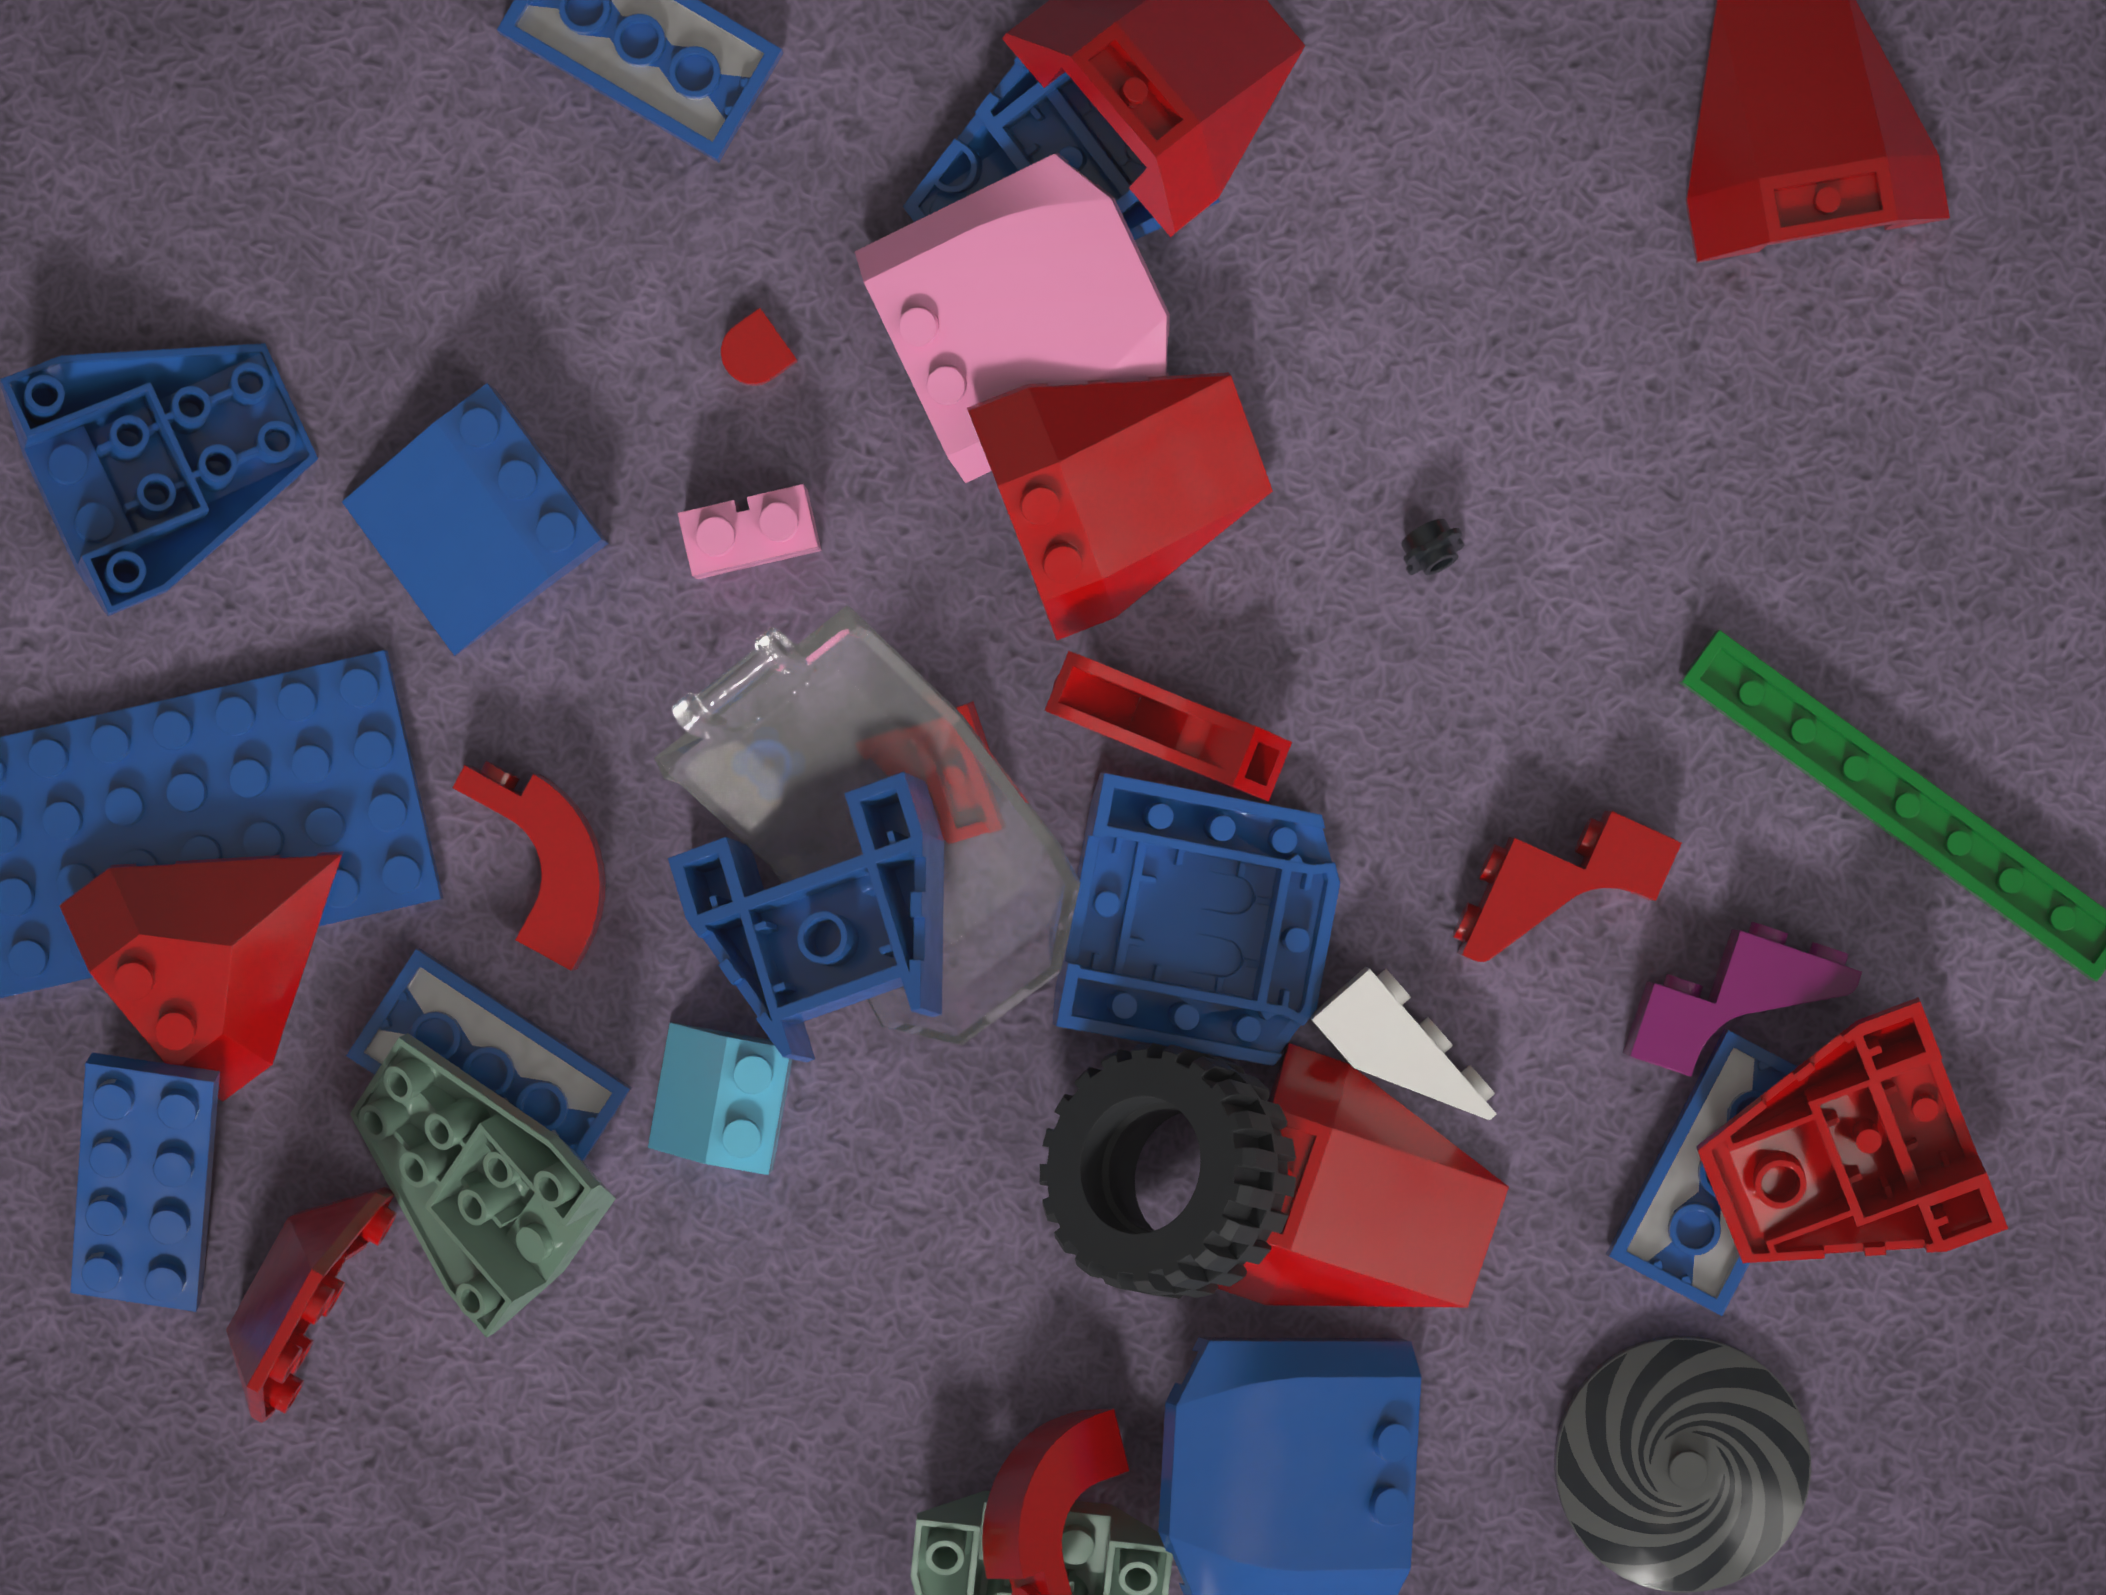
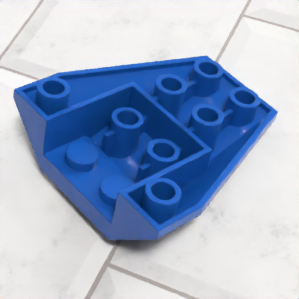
[0,343,318,616]

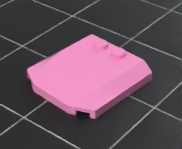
[855,153,1170,483]

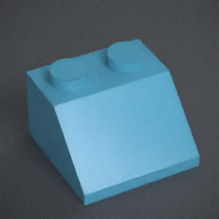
[648,1022,793,1175]

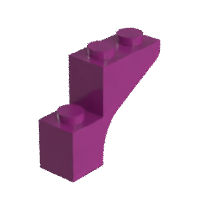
[1623,922,1862,1077]

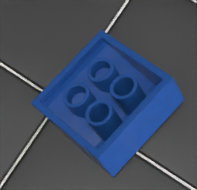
[342,383,609,656]

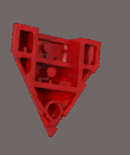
[59,851,343,1102]

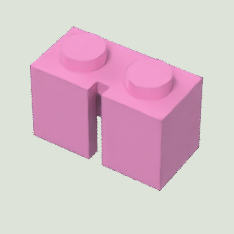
[678,484,822,579]

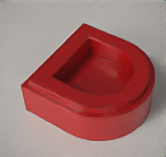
[721,308,798,386]

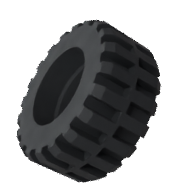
[1040,1043,1296,1299]

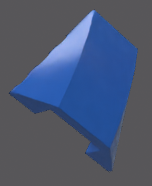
[902,57,1221,240]

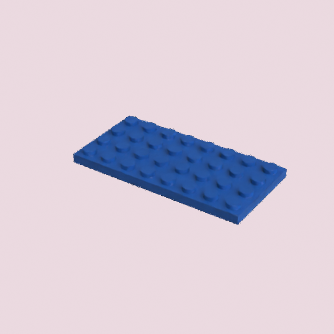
[0,650,443,999]

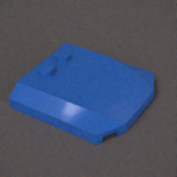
[1053,773,1340,1066]
[1158,1337,1422,1595]

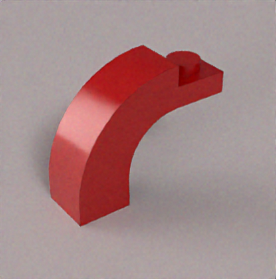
[452,761,606,971]
[982,1409,1129,1595]

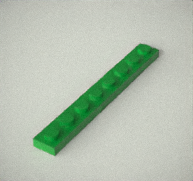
[1679,630,2106,982]

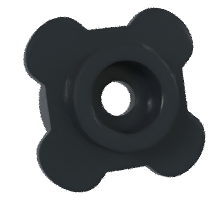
[1401,519,1465,575]

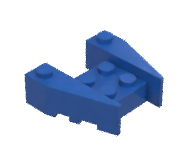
[668,772,944,1062]

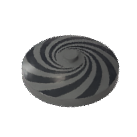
[1554,1335,1811,1593]

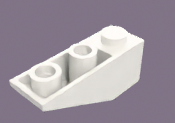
[1310,967,1497,1120]

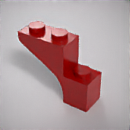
[1044,651,1292,802]
[1452,811,1682,962]

